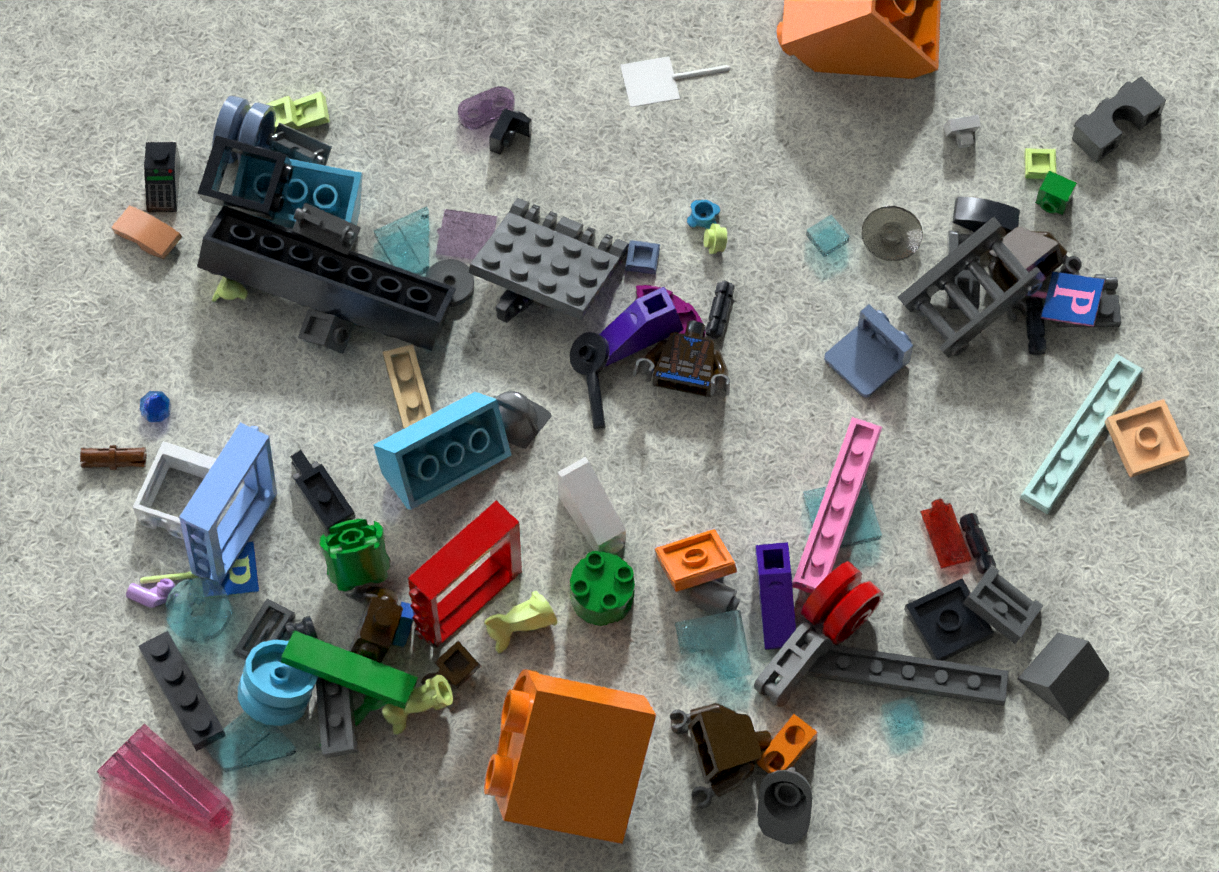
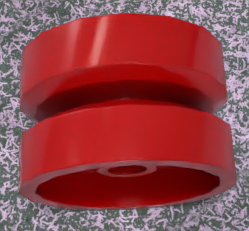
[801,561,884,645]

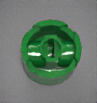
[319,519,391,592]
[570,551,635,626]

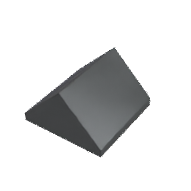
[1017,633,1109,720]

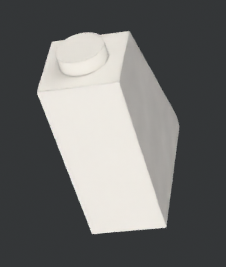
[558,457,626,554]

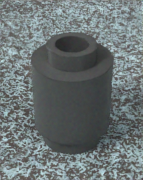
[689,580,740,620]

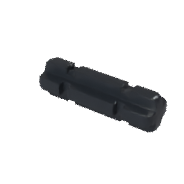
[705,280,735,339]
[1025,297,1047,356]
[959,513,996,574]

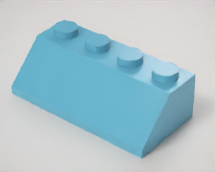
[232,154,363,228]
[373,392,512,510]

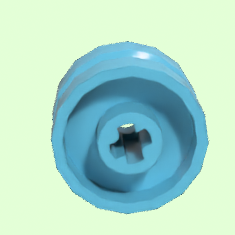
[238,640,318,726]

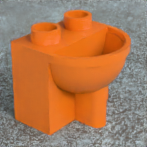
[484,669,656,844]

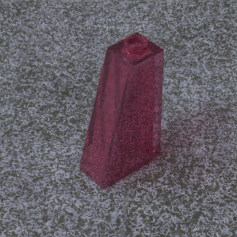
[96,724,234,833]

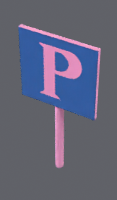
[1026,272,1105,327]

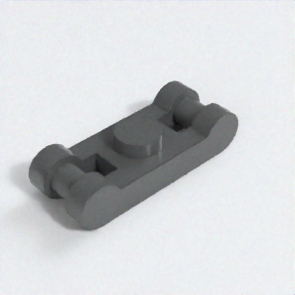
[754,622,832,707]

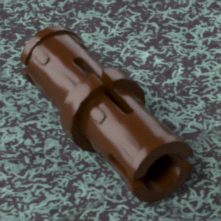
[80,445,147,470]

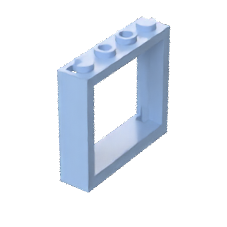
[179,422,277,587]

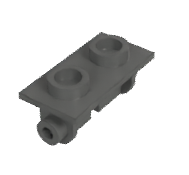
[266,123,332,166]
[292,203,361,256]

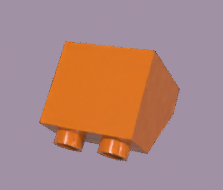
[777,0,941,79]

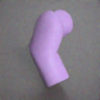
[126,578,175,608]

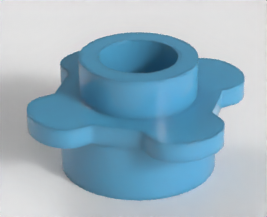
[687,200,720,229]

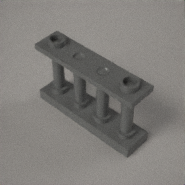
[898,217,1046,358]

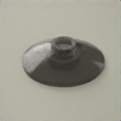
[861,206,923,261]

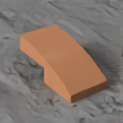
[111,205,182,259]

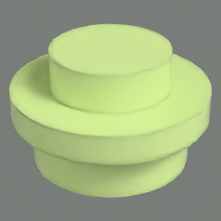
[704,223,727,254]

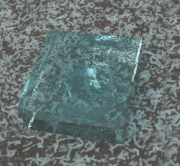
[806,215,850,257]
[880,696,924,738]

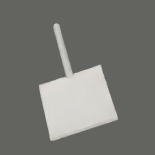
[620,56,730,107]

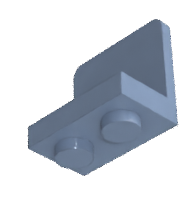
[824,304,913,398]

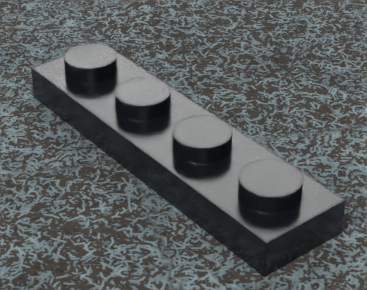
[138,630,226,752]

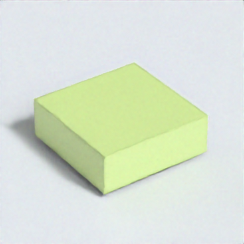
[1024,148,1057,179]

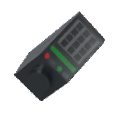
[144,142,181,212]

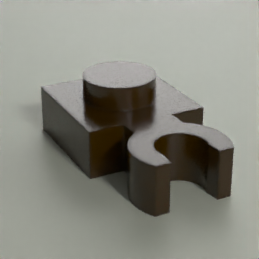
[421,641,482,688]

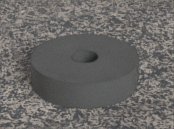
[425,259,474,307]

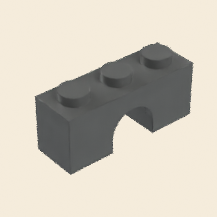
[1072,76,1166,163]

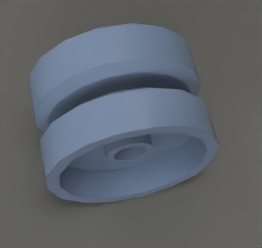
[212,95,276,164]

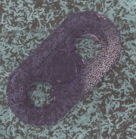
[458,86,515,130]

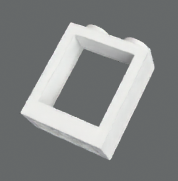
[133,441,216,539]

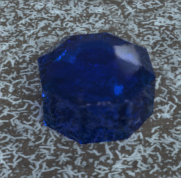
[139,391,171,422]

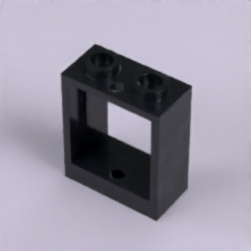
[197,136,294,220]

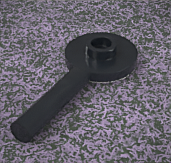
[569,332,609,429]

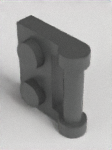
[963,565,1043,644]

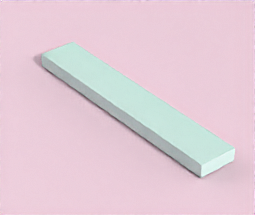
[1020,354,1144,515]

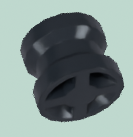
[285,615,318,639]

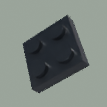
[904,578,994,661]

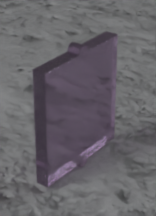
[436,209,497,259]

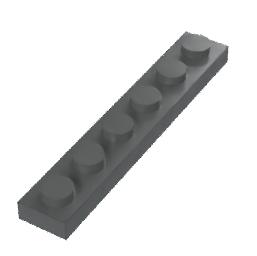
[808,644,1009,706]

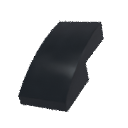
[952,197,1020,236]

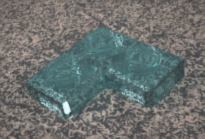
[675,610,753,681]

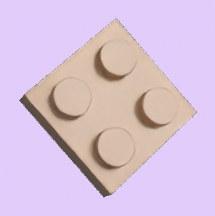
[1105,399,1190,478]

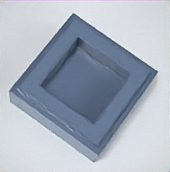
[625,240,660,275]

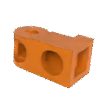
[757,714,818,774]

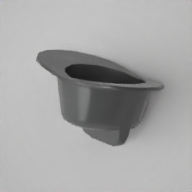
[493,391,552,449]
[757,767,813,844]

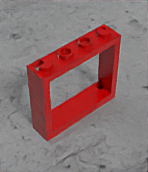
[408,500,522,648]

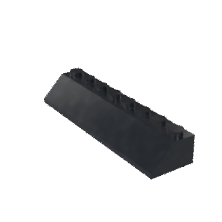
[197,205,456,351]

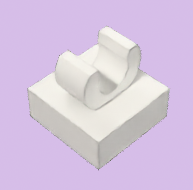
[943,115,981,149]

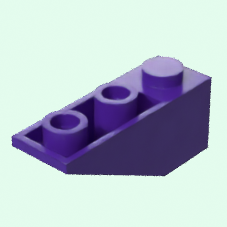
[599,287,684,367]
[755,542,796,650]

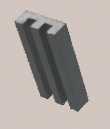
[233,599,296,661]

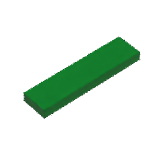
[281,630,418,710]

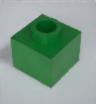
[1035,171,1077,215]

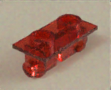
[920,499,972,569]

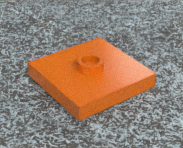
[655,529,737,592]

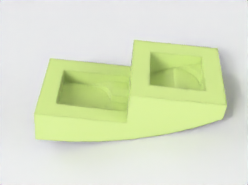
[267,91,330,133]

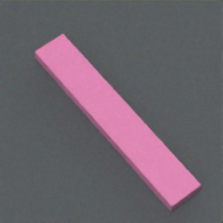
[792,417,882,593]

